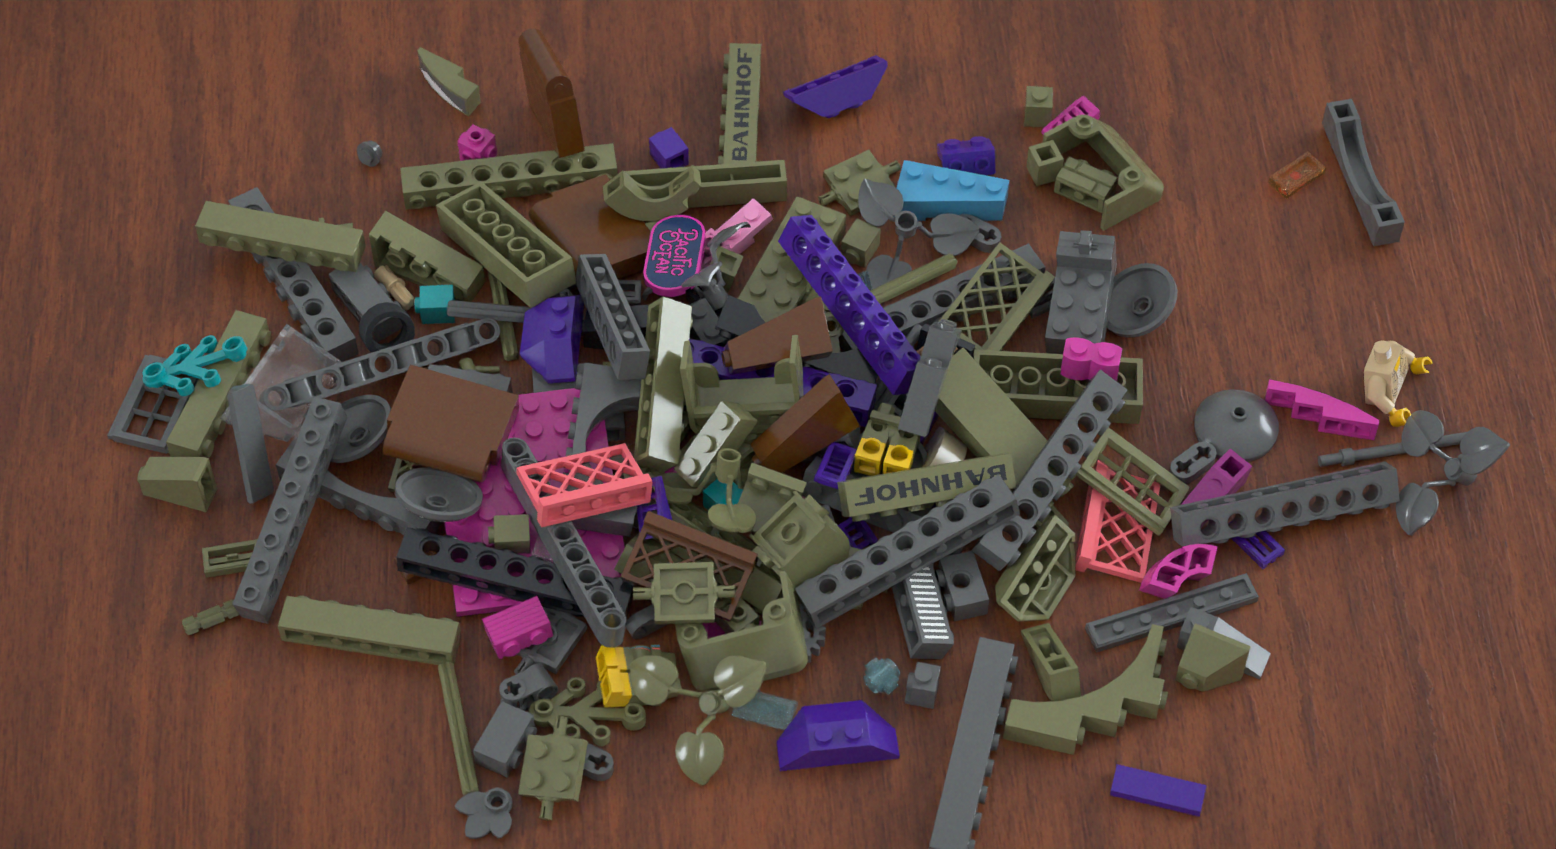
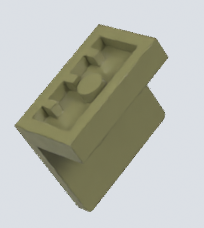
[738,463,807,533]

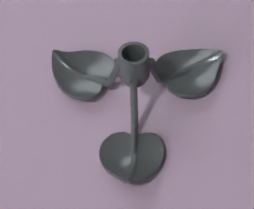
[858,179,980,290]
[642,222,751,311]
[1396,410,1510,536]

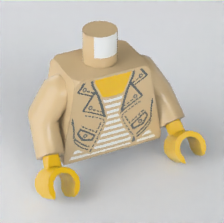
[1364,341,1432,427]

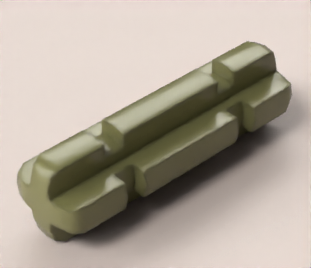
[182,599,239,635]

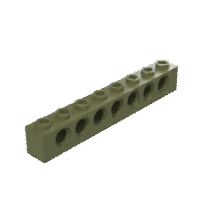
[400,143,617,210]

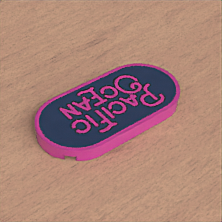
[643,215,706,297]

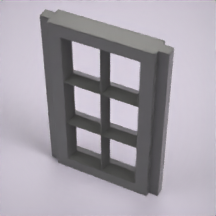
[107,355,199,454]

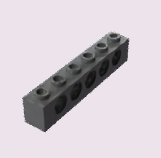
[576,254,650,381]

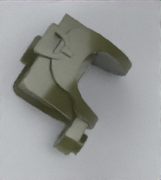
[749,490,850,588]

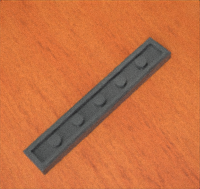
[1085,573,1259,653]

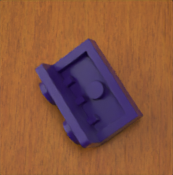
[937,136,996,175]

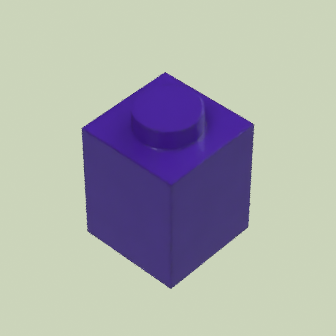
[649,127,689,169]

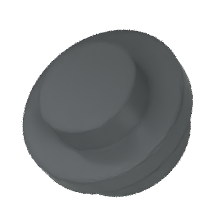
[357,141,382,167]

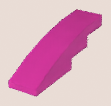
[1265,379,1379,440]

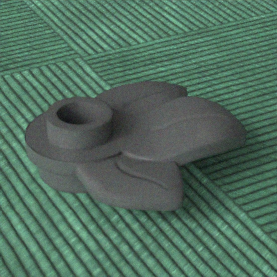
[455,788,513,839]

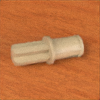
[374,265,415,310]

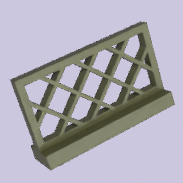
[939,242,1055,351]

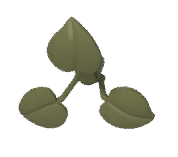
[649,448,756,533]
[630,655,766,785]

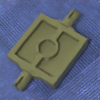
[818,150,901,216]
[633,562,735,624]
[518,716,588,821]

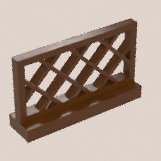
[621,511,757,622]

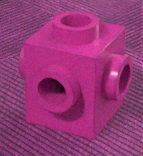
[457,125,497,161]

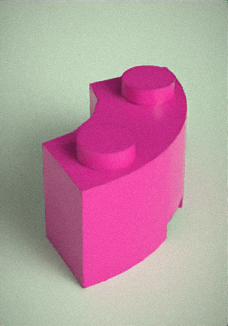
[1139,544,1217,599]

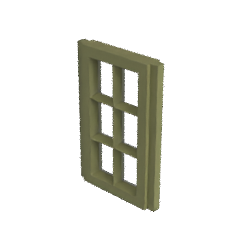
[1075,427,1190,536]

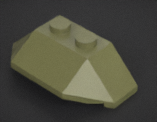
[995,515,1075,621]

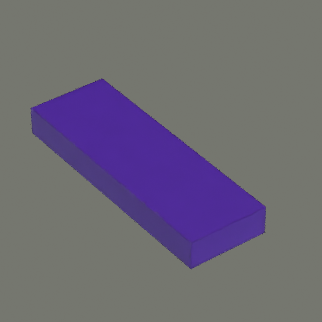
[1110,764,1206,817]

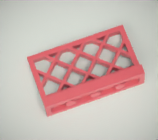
[516,443,653,527]
[1075,460,1160,583]

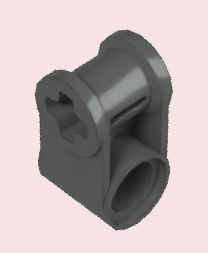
[499,663,559,711]

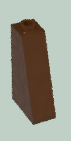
[721,297,833,375]
[750,374,860,473]

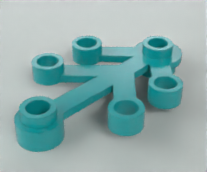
[142,335,247,396]

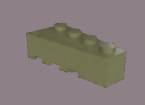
[369,211,485,302]

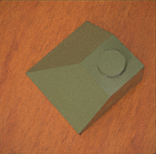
[1175,623,1251,692]

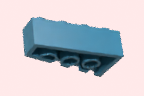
[893,160,1009,221]

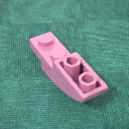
[701,198,773,270]

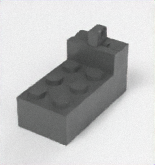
[1045,230,1117,354]

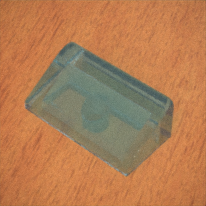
[732,691,799,730]

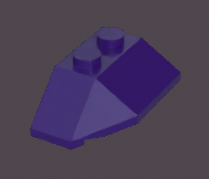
[783,55,888,118]
[520,294,584,384]
[776,700,900,771]

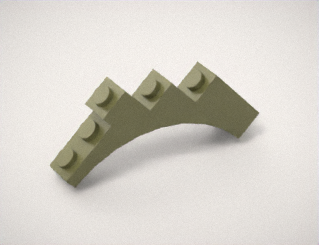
[1003,624,1168,755]

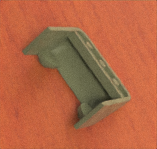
[1043,115,1164,231]
[680,335,804,434]
[675,571,808,693]

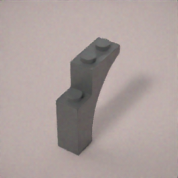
[898,319,962,437]

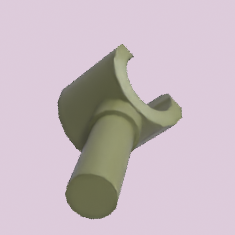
[459,358,500,373]

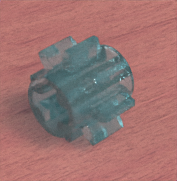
[863,657,900,694]

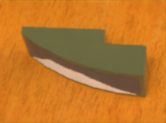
[417,47,481,116]

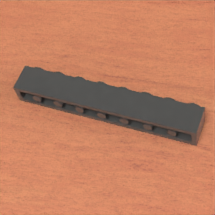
[929,637,1018,849]

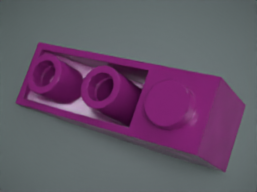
[1181,449,1252,529]

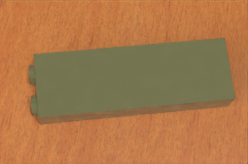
[935,348,1076,507]

